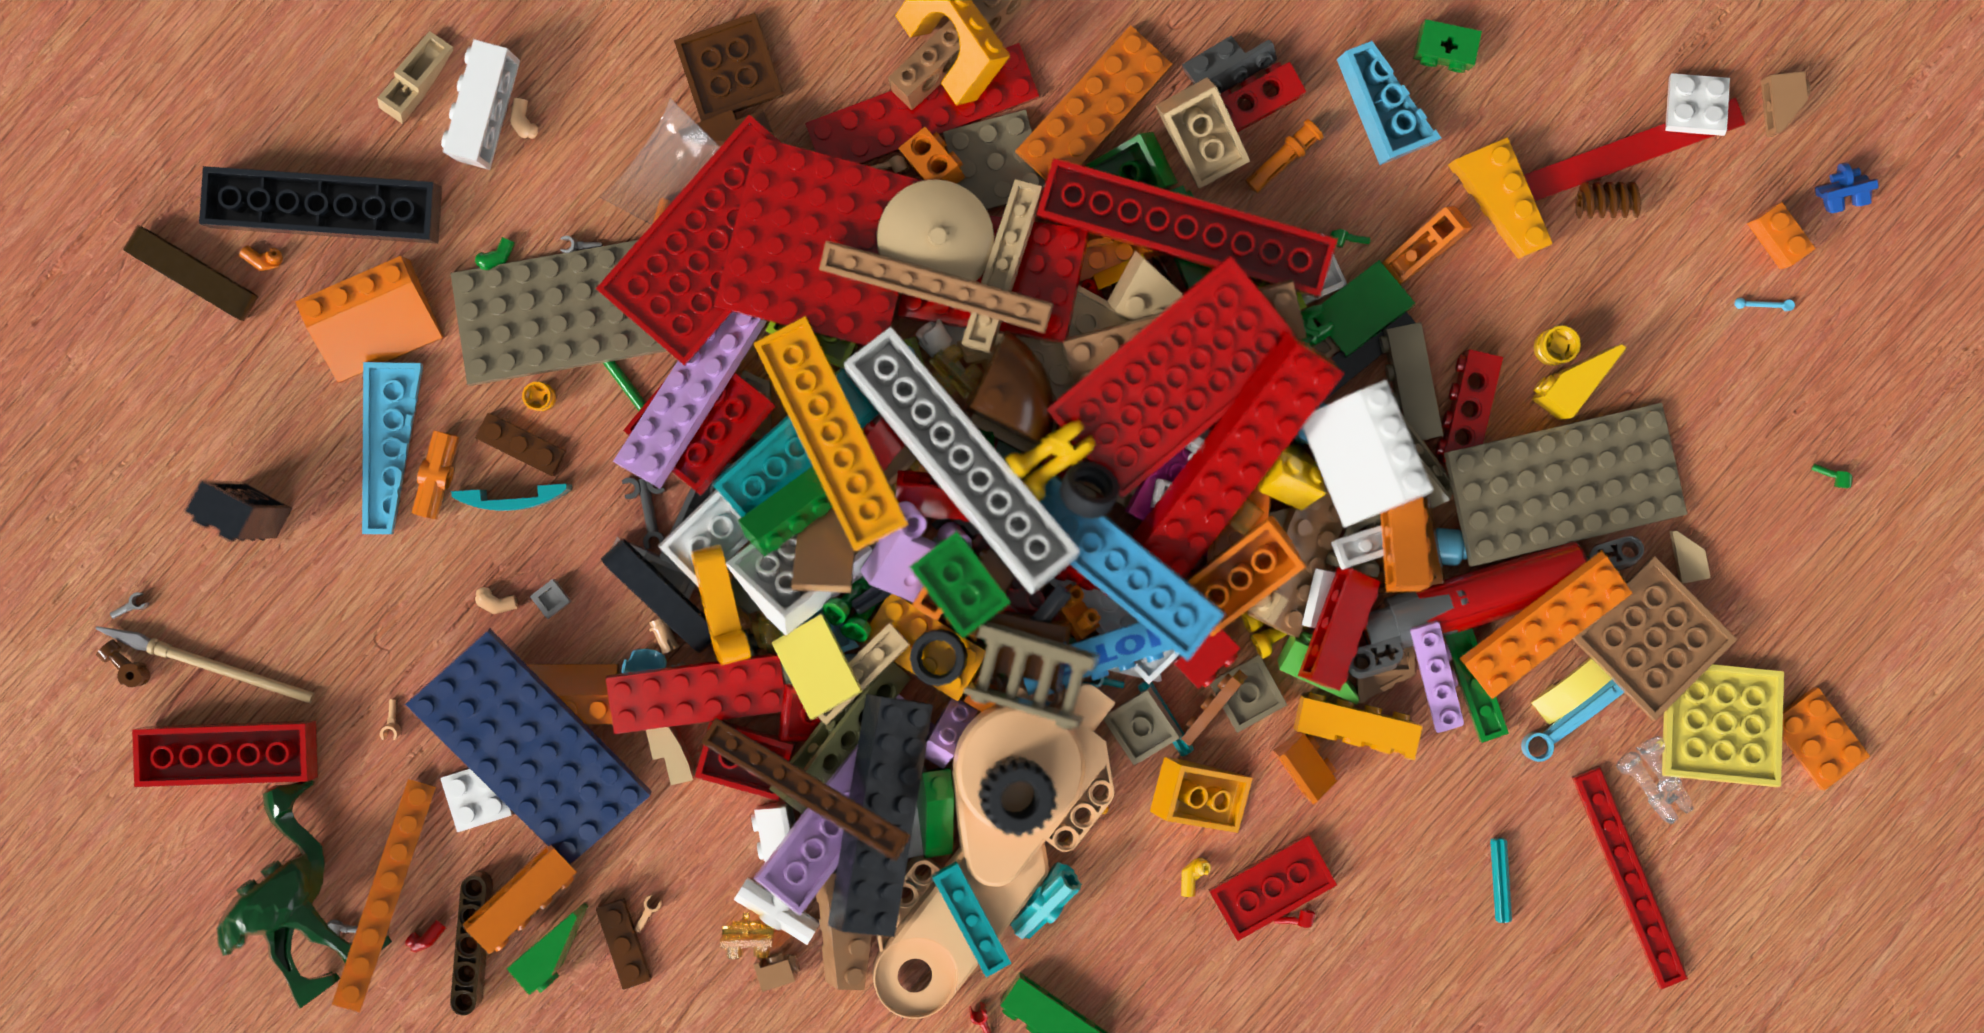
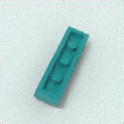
[931,861,1012,978]

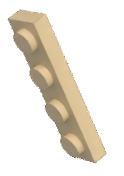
[819,623,911,725]

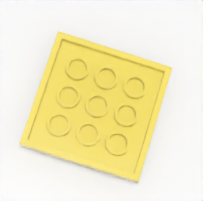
[1662,664,1784,787]

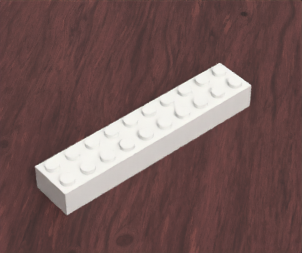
[844,327,1080,595]

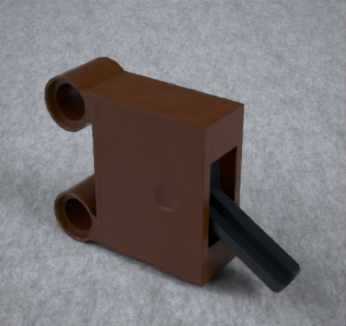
[976,585,1072,708]

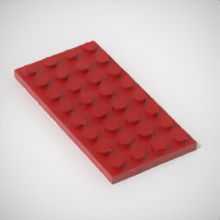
[596,114,782,366]
[1047,256,1297,498]

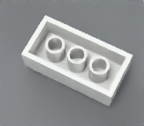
[442,39,520,170]

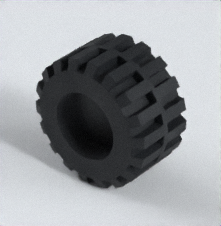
[978,757,1057,837]

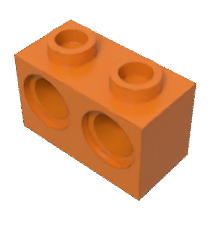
[898,127,965,184]

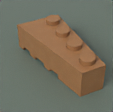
[816,868,871,990]

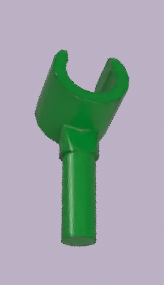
[1330,229,1370,248]
[1811,463,1853,489]

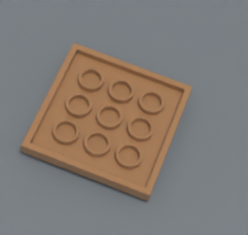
[1573,557,1737,721]

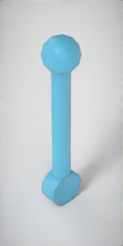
[1734,297,1795,311]

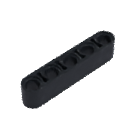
[601,538,712,653]

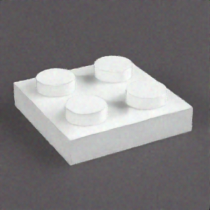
[1665,73,1730,136]
[440,768,514,833]

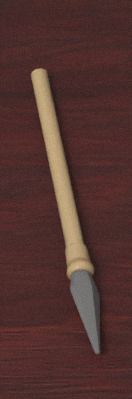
[96,626,315,704]

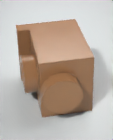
[753,952,800,992]

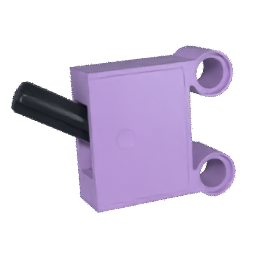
[851,502,972,614]

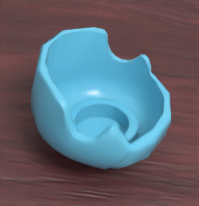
[622,648,667,673]

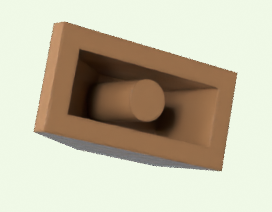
[1761,71,1810,137]

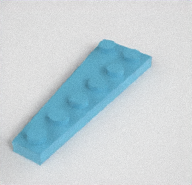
[362,362,423,534]

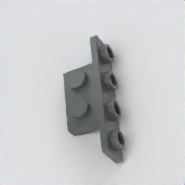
[1182,36,1277,94]

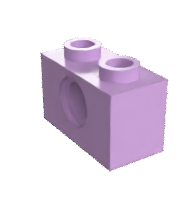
[925,698,977,769]

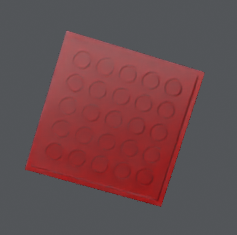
[714,137,923,346]

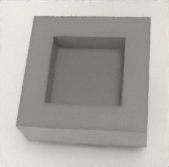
[530,579,572,619]

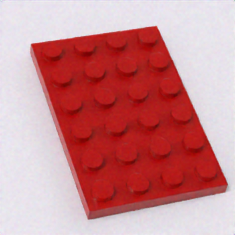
[898,215,1089,343]

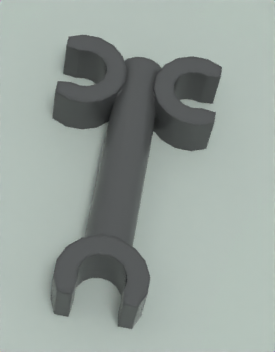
[622,478,666,549]

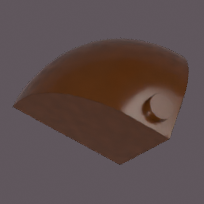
[966,331,1054,446]

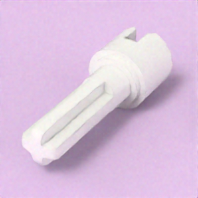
[916,319,975,395]

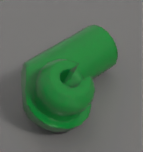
[475,237,515,270]

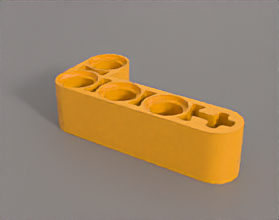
[691,544,751,665]

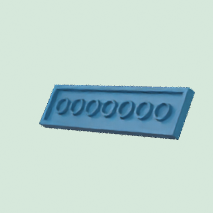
[1039,466,1226,661]

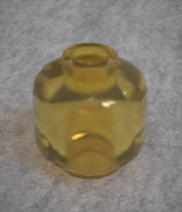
[751,611,785,653]

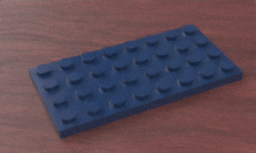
[405,628,652,864]

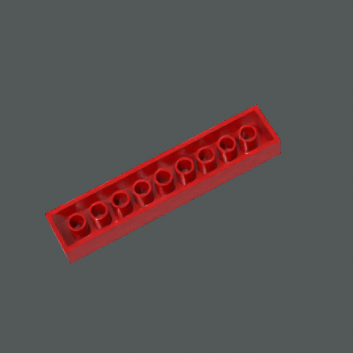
[1037,158,1337,299]
[1131,331,1344,579]

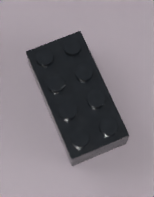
[184,480,292,542]

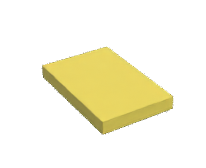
[771,614,863,720]

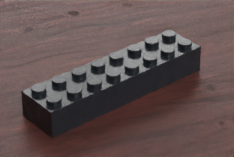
[199,166,442,244]
[828,694,933,937]

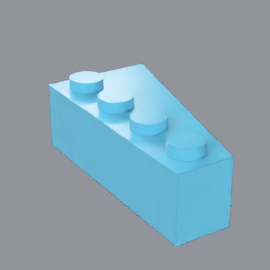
[1337,41,1441,165]

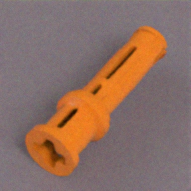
[1245,119,1324,194]

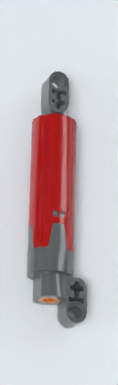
[1348,536,1644,679]

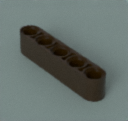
[123,225,259,321]
[450,871,493,1016]

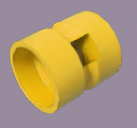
[1533,326,1581,366]

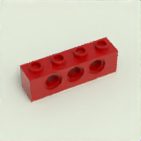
[1220,62,1306,133]
[1435,349,1503,464]

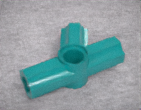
[1010,862,1082,939]

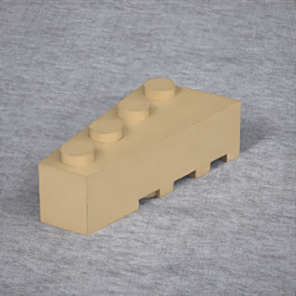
[1107,251,1183,320]

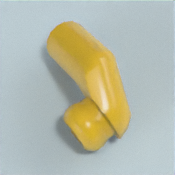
[1181,858,1211,897]

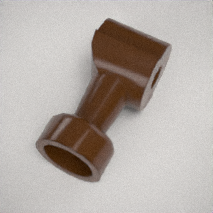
[96,639,150,688]

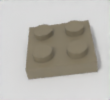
[1210,654,1287,733]
[1103,687,1182,765]

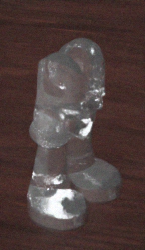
[1616,736,1693,824]

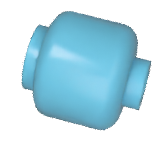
[1436,528,1467,566]

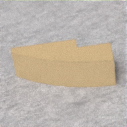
[377,31,453,124]
[646,726,696,785]

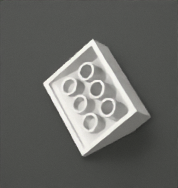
[1302,381,1433,527]
[726,534,872,635]

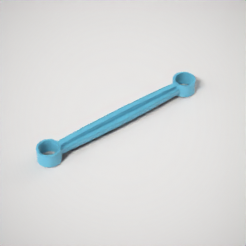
[1521,679,1624,762]

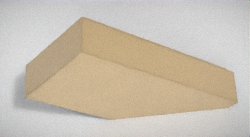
[1670,531,1711,584]

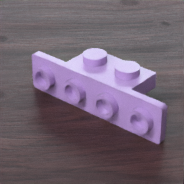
[1410,621,1464,733]

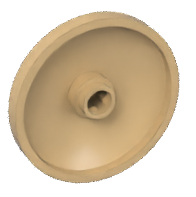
[877,180,994,281]

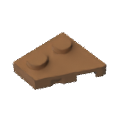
[1355,646,1415,703]

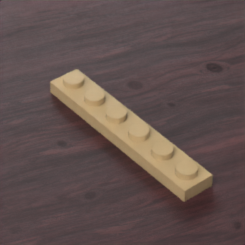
[962,179,1044,353]

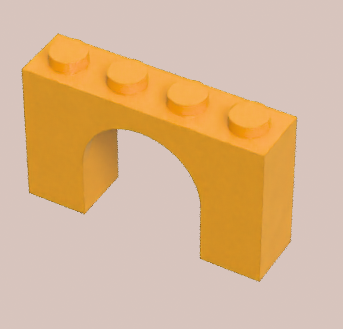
[895,0,1010,105]

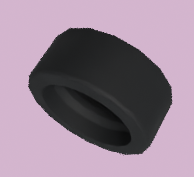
[1059,461,1120,519]
[910,629,968,686]

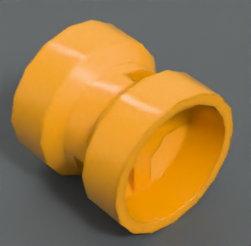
[522,382,556,411]

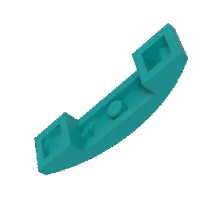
[451,484,572,511]

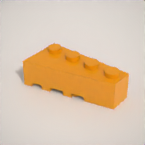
[1447,137,1553,259]

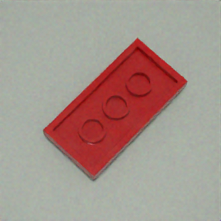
[1208,834,1337,941]

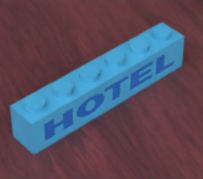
[1023,622,1177,695]

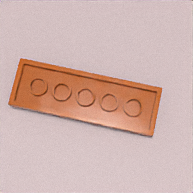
[1015,25,1172,181]
[1460,551,1632,699]

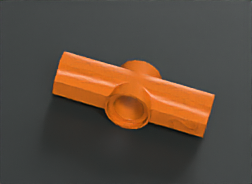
[412,430,459,519]

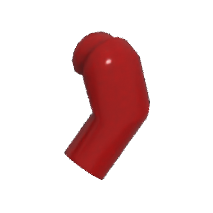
[405,920,447,953]

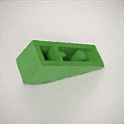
[1277,632,1360,704]

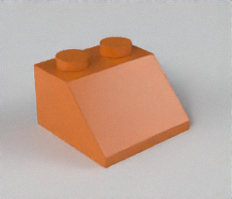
[1273,732,1337,804]

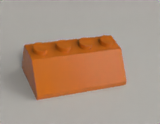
[1186,515,1306,636]
[526,664,619,724]

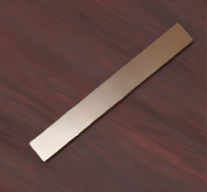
[819,240,1053,333]

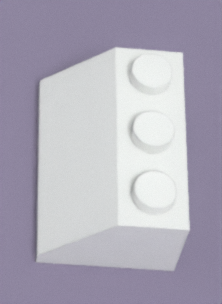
[751,801,796,895]

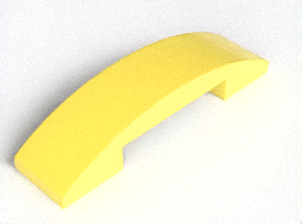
[1531,657,1611,725]

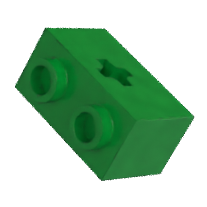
[1413,19,1482,73]

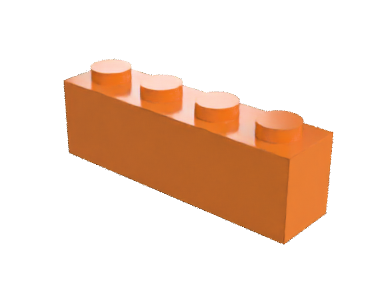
[1380,497,1433,592]
[463,845,577,955]

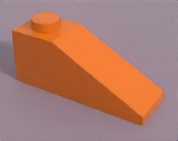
[1382,206,1473,285]

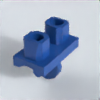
[1815,162,1879,213]

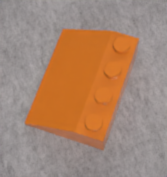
[295,256,444,383]

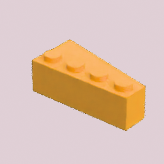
[1293,692,1423,760]

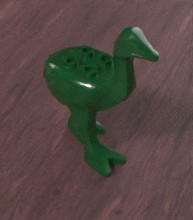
[216,780,392,1009]

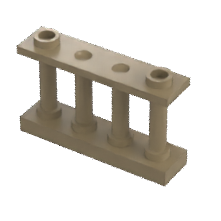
[964,621,1100,729]

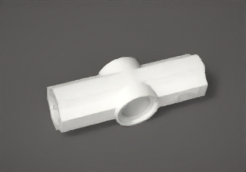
[734,878,819,944]

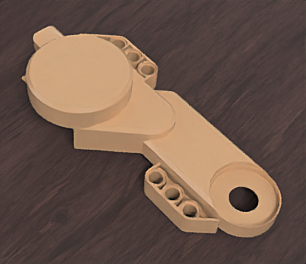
[872,683,1115,1019]

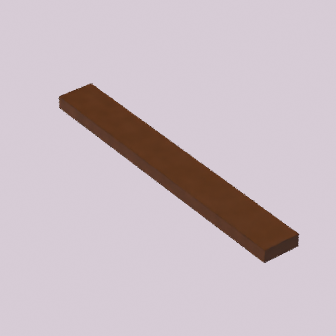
[701,718,911,861]

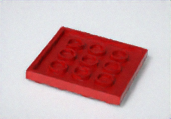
[623,373,775,495]

